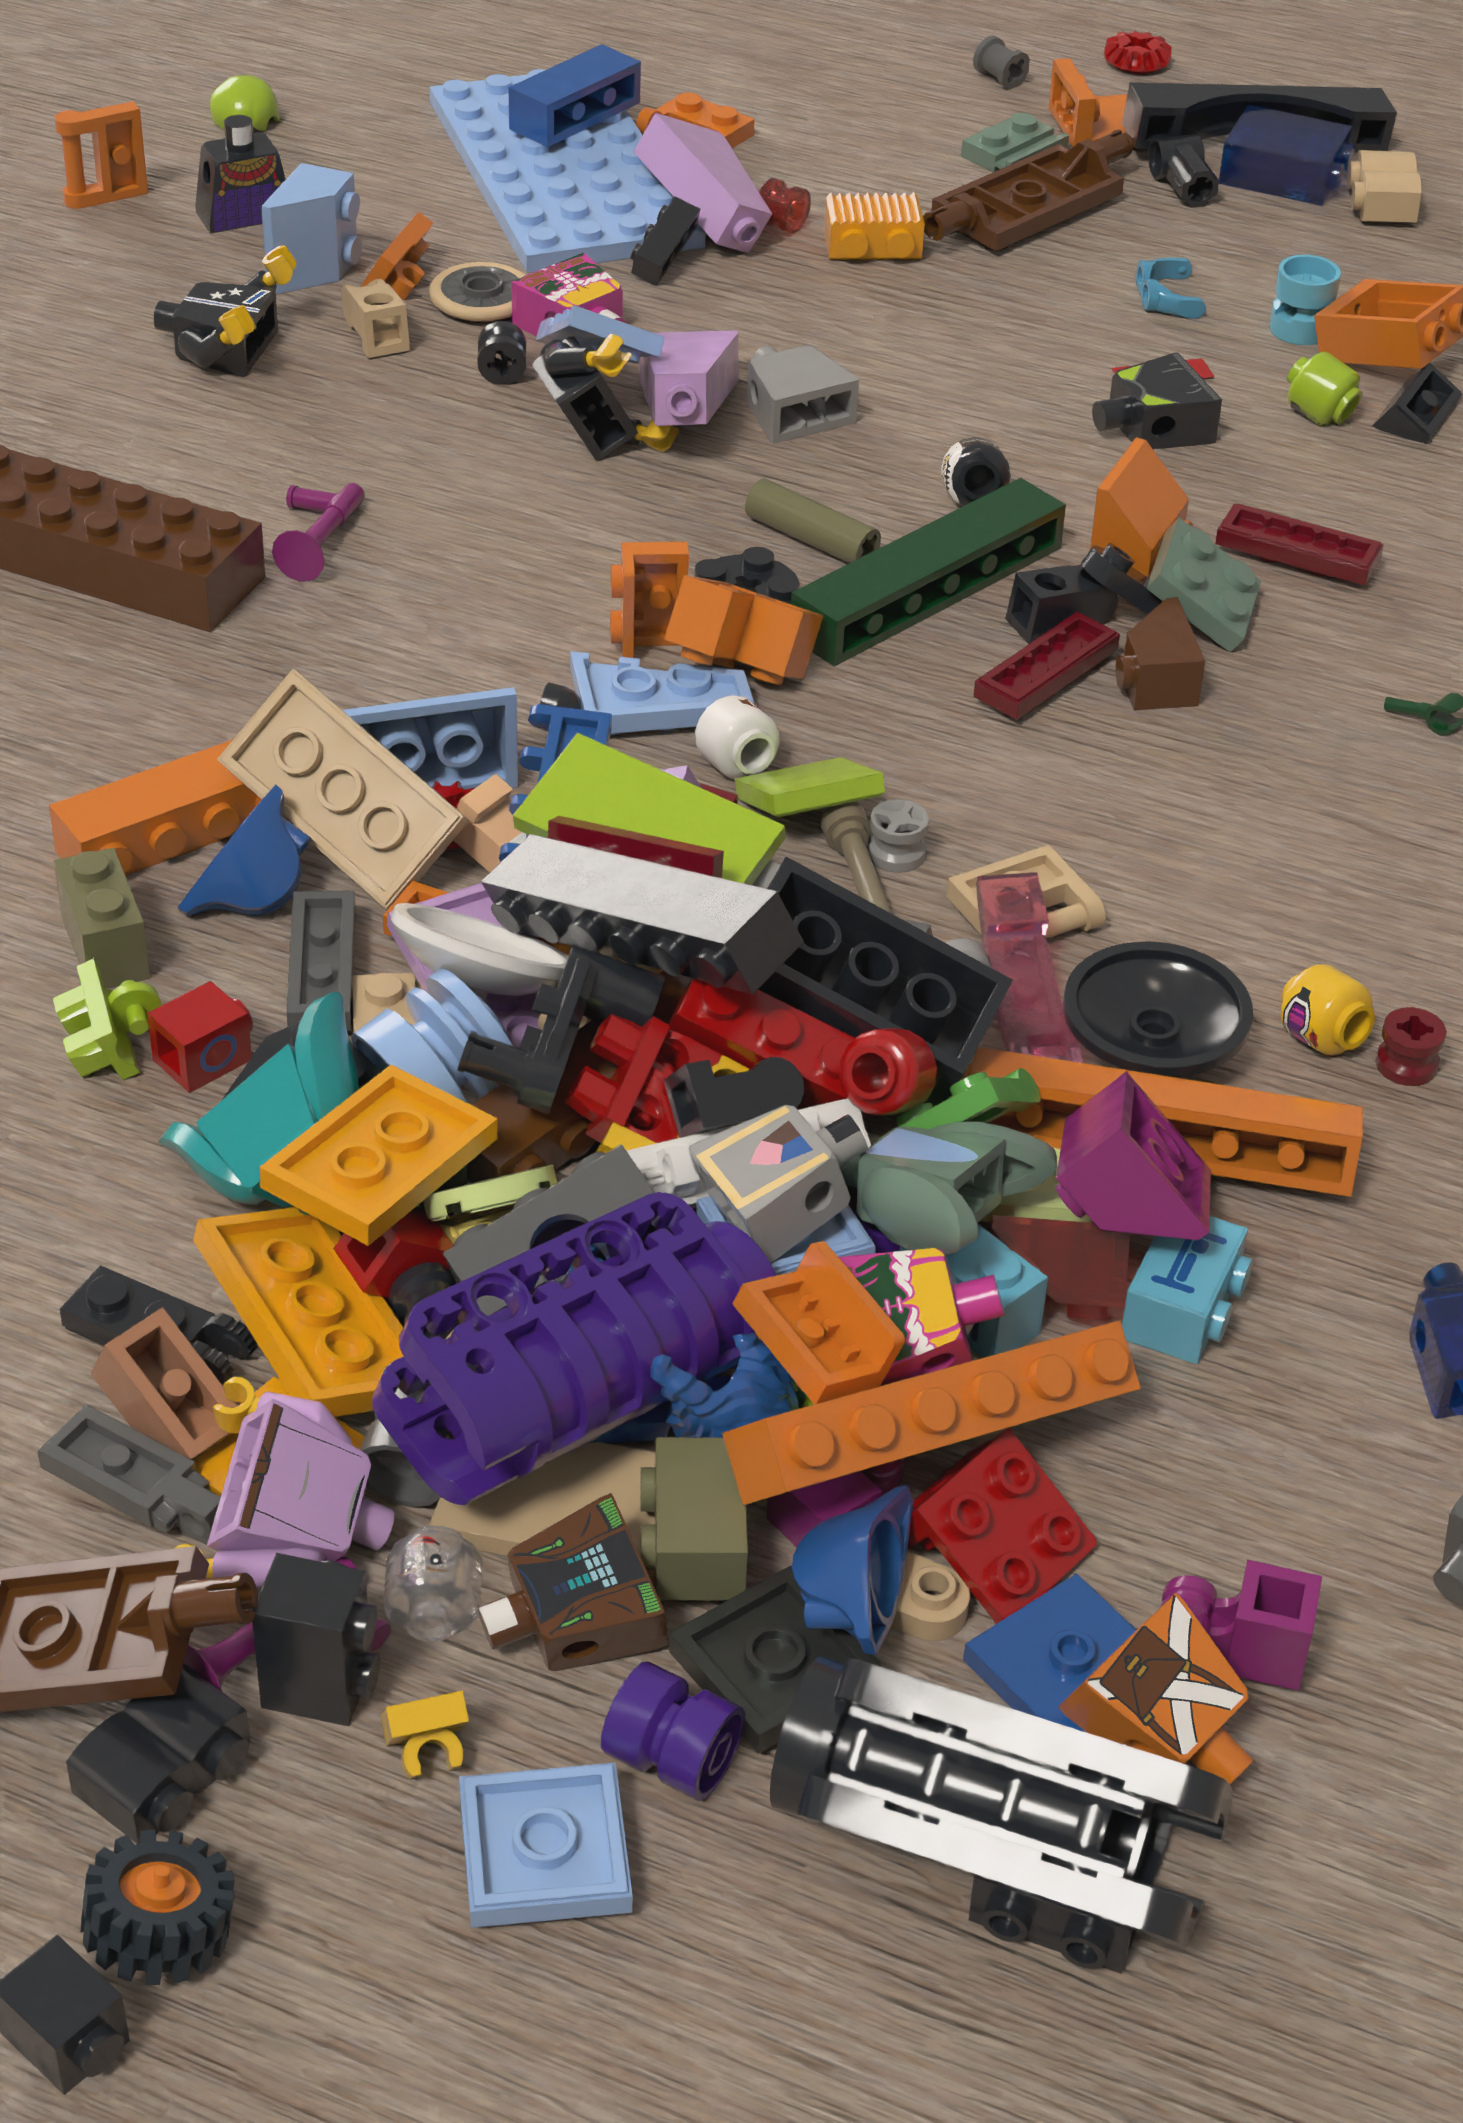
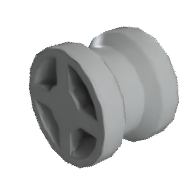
[868,799,929,873]

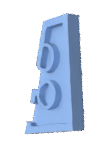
[570,651,754,736]

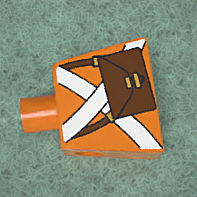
[1058,1593,1253,1784]

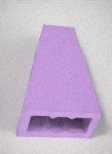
[633,113,772,253]
[639,330,739,426]

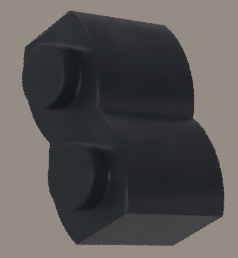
[66,1663,250,1844]

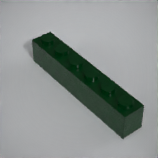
[791,478,1066,667]

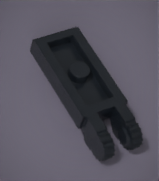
[60,1265,258,1386]

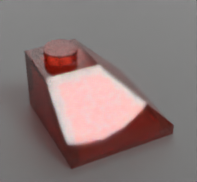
[986,1215,1130,1320]

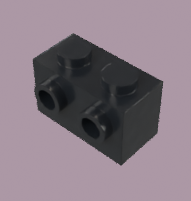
[252,1553,380,1727]

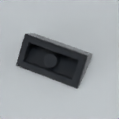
[1372,363,1462,444]

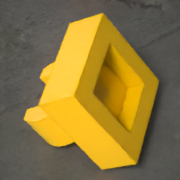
[380,1690,469,1779]

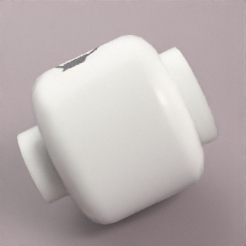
[695,695,780,779]

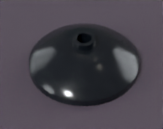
[1063,941,1253,1078]

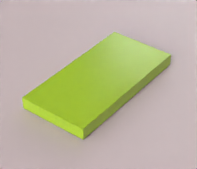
[513,733,785,885]

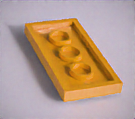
[193,1207,403,1417]

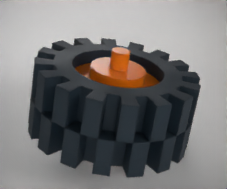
[80,1830,235,1985]

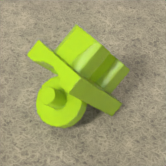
[53,958,162,1080]

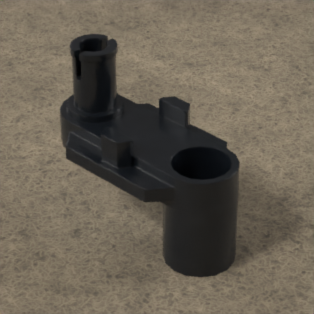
[457,944,666,1115]

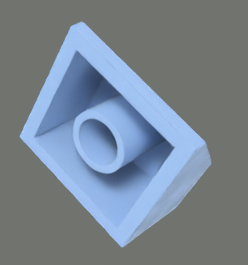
[262,163,362,294]

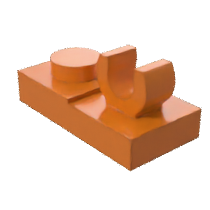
[361,212,434,300]

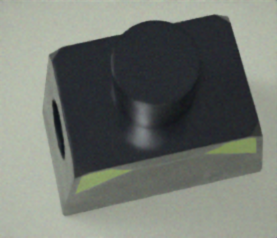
[1092,352,1222,449]

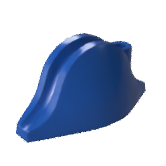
[177,784,311,916]
[792,1485,914,1655]

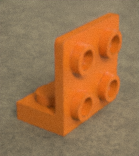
[1048,58,1134,148]

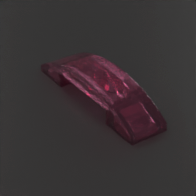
[976,872,1083,1063]

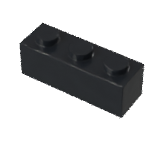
[630,196,701,286]

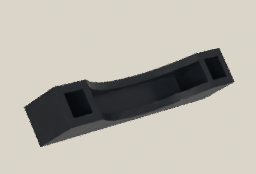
[1122,82,1397,153]

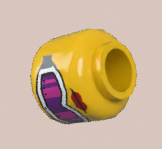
[1280,964,1375,1056]

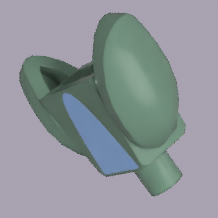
[839,1122,1057,1255]

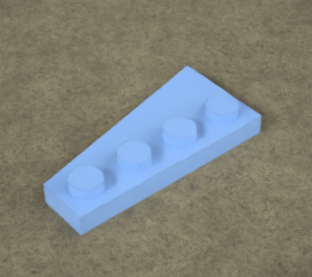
[535,305,665,364]

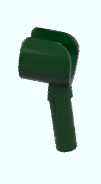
[1384,693,1463,735]

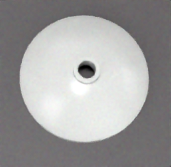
[391,903,569,1002]

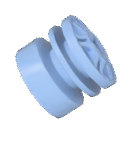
[351,968,513,1103]

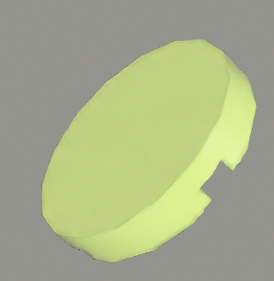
[423,1165,557,1222]

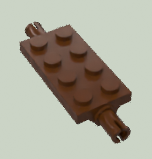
[923,129,1133,251]
[0,1546,258,1712]

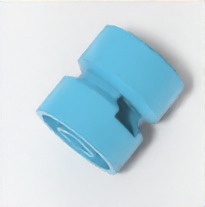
[1269,254,1341,345]

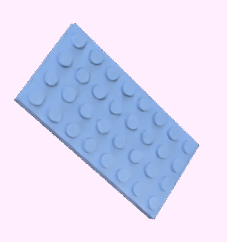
[429,69,706,273]

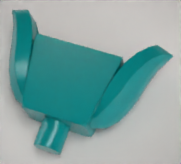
[158,992,359,1215]

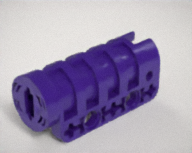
[372,1192,776,1505]

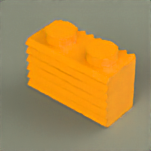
[824,193,925,260]

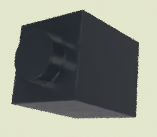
[0,1934,130,2095]

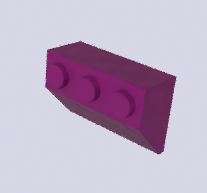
[1056,1071,1211,1240]

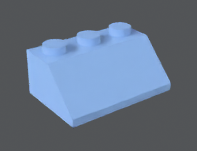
[343,687,518,790]

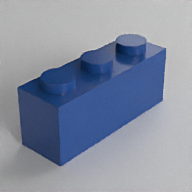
[508,44,641,147]

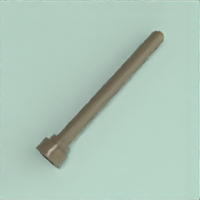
[820,801,892,914]

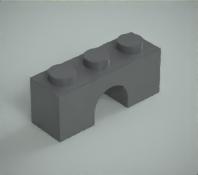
[443,1144,672,1316]

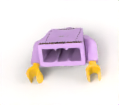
[175,1377,394,1588]

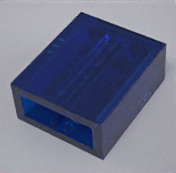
[1219,105,1355,206]

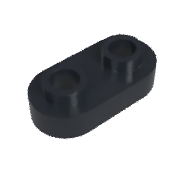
[1081,543,1163,614]

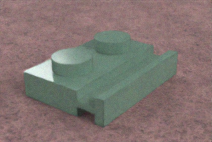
[961,113,1069,172]

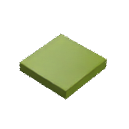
[734,757,885,817]

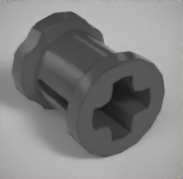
[973,35,1030,90]

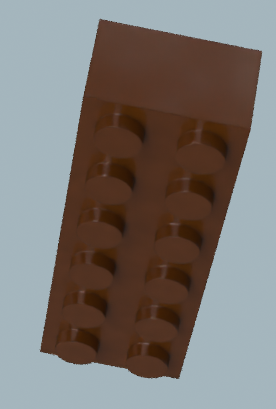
[0,445,266,633]

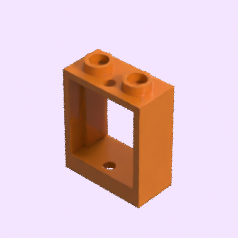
[1314,279,1463,369]

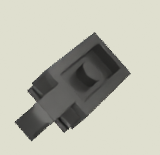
[37,1405,221,1545]

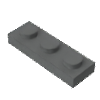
[286,890,356,1031]

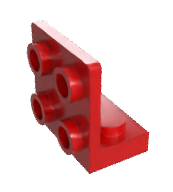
[907,1428,1097,1624]

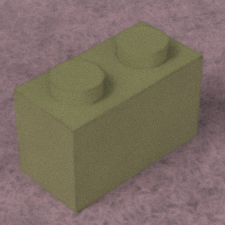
[54,848,150,988]
[640,1437,748,1600]

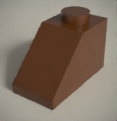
[1115,597,1205,710]

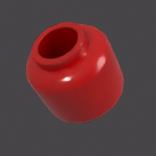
[839,1028,937,1116]

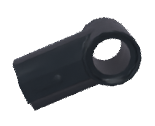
[1148,134,1219,208]

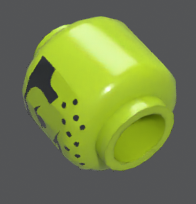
[1286,351,1363,426]

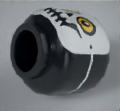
[941,437,1011,507]

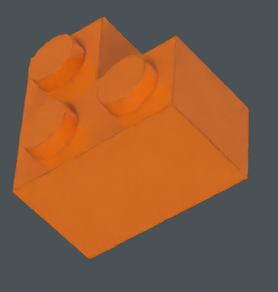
[664,575,823,685]

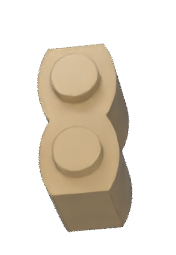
[1347,150,1422,223]

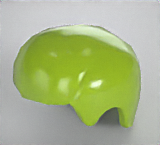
[209,75,280,132]

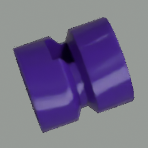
[601,1661,746,1801]

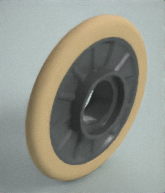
[429,262,526,321]

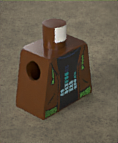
[477,1493,668,1671]

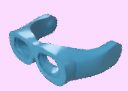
[1136,258,1206,319]

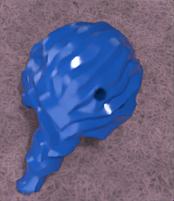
[650,1333,799,1438]

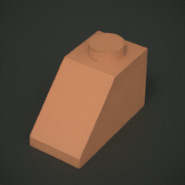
[90,1307,238,1460]

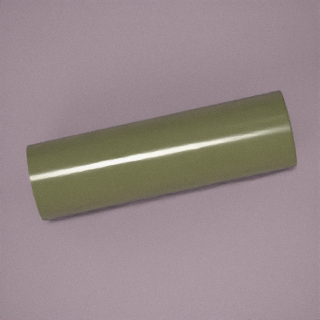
[745,478,881,563]

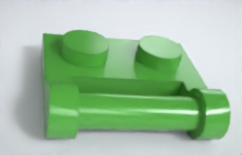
[878,1068,1041,1139]

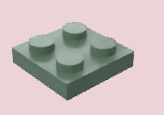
[1146,517,1261,652]

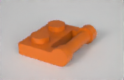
[636,92,755,148]
[55,101,148,209]

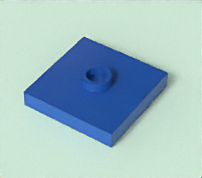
[963,1573,1136,1733]

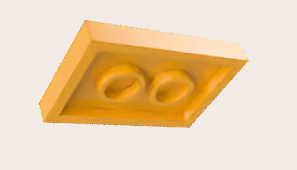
[260,1064,498,1246]

